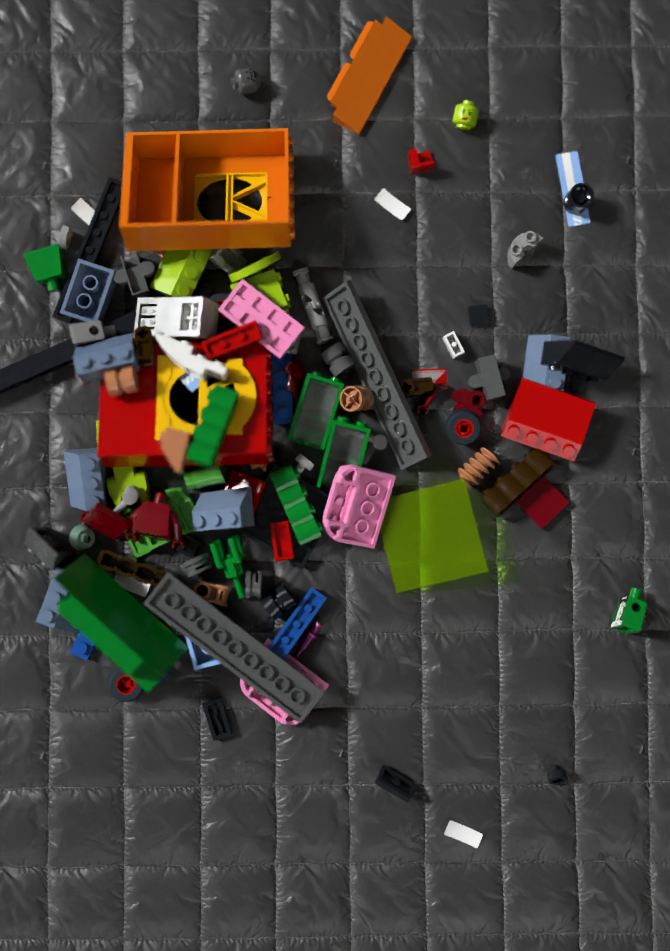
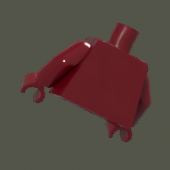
[126,493,186,549]

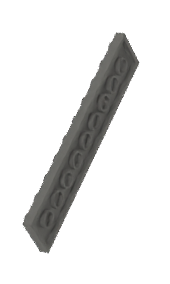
[323,280,432,470]
[143,572,324,724]

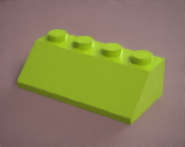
[149,249,213,297]

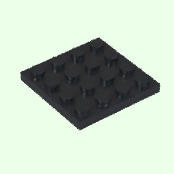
[236,464,329,569]

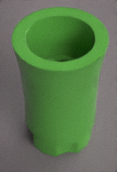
[183,465,227,490]

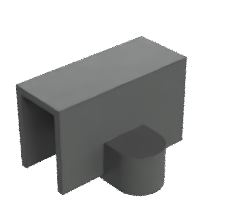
[113,251,156,301]
[467,354,510,402]

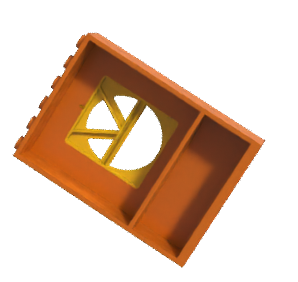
[119,128,295,251]

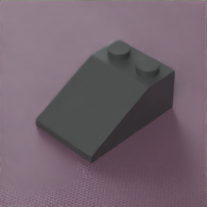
[25,527,73,571]

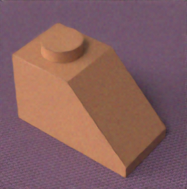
[159,427,192,474]

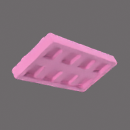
[218,279,305,359]

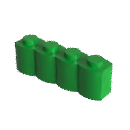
[185,384,240,469]
[270,465,324,545]

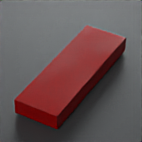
[201,320,264,361]

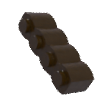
[481,449,554,518]
[96,549,178,587]

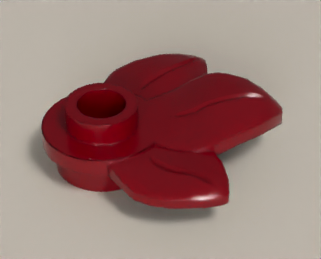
[286,362,306,398]
[451,389,486,420]

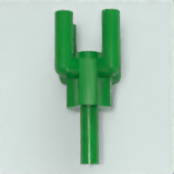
[209,533,246,598]

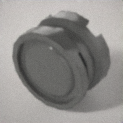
[183,553,213,577]
[245,571,263,598]

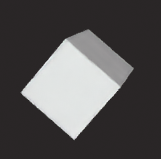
[442,331,465,359]

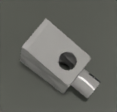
[69,320,116,348]

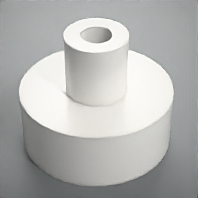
[295,454,314,474]

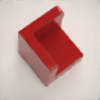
[408,148,435,174]

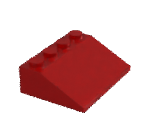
[501,377,596,461]

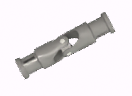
[292,267,333,345]

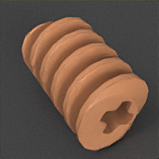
[458,447,500,489]

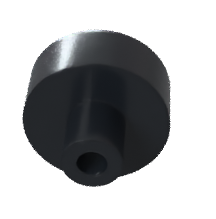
[547,765,568,785]

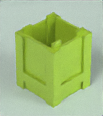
[230,269,291,313]

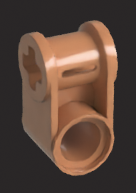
[194,581,232,607]

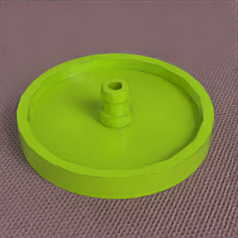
[228,251,282,282]

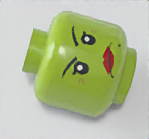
[452,100,479,131]

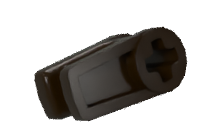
[134,326,155,368]
[399,377,434,398]

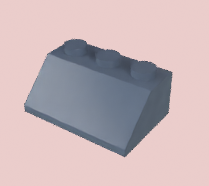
[60,258,117,325]
[73,333,141,383]
[523,334,570,391]
[64,448,110,511]
[192,487,255,532]
[36,566,79,633]

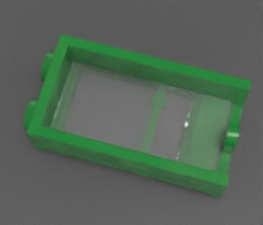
[287,371,344,451]
[317,416,371,488]

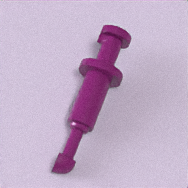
[293,620,324,660]

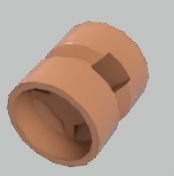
[104,366,139,397]

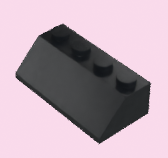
[541,339,625,384]

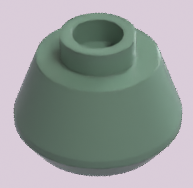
[69,524,95,550]

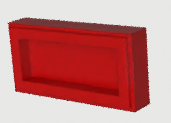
[270,520,295,562]

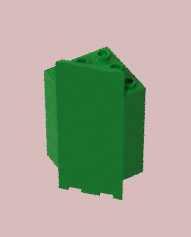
[53,554,188,693]

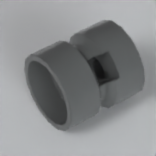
[320,342,355,378]

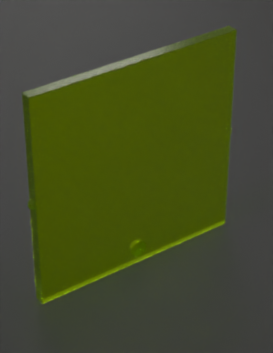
[380,478,489,593]

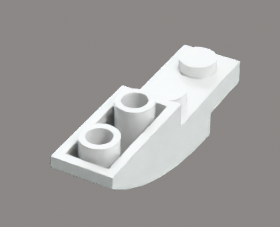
[155,333,229,382]

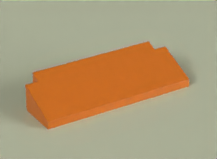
[327,16,412,135]

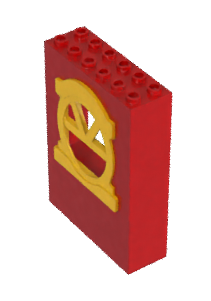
[97,342,273,467]

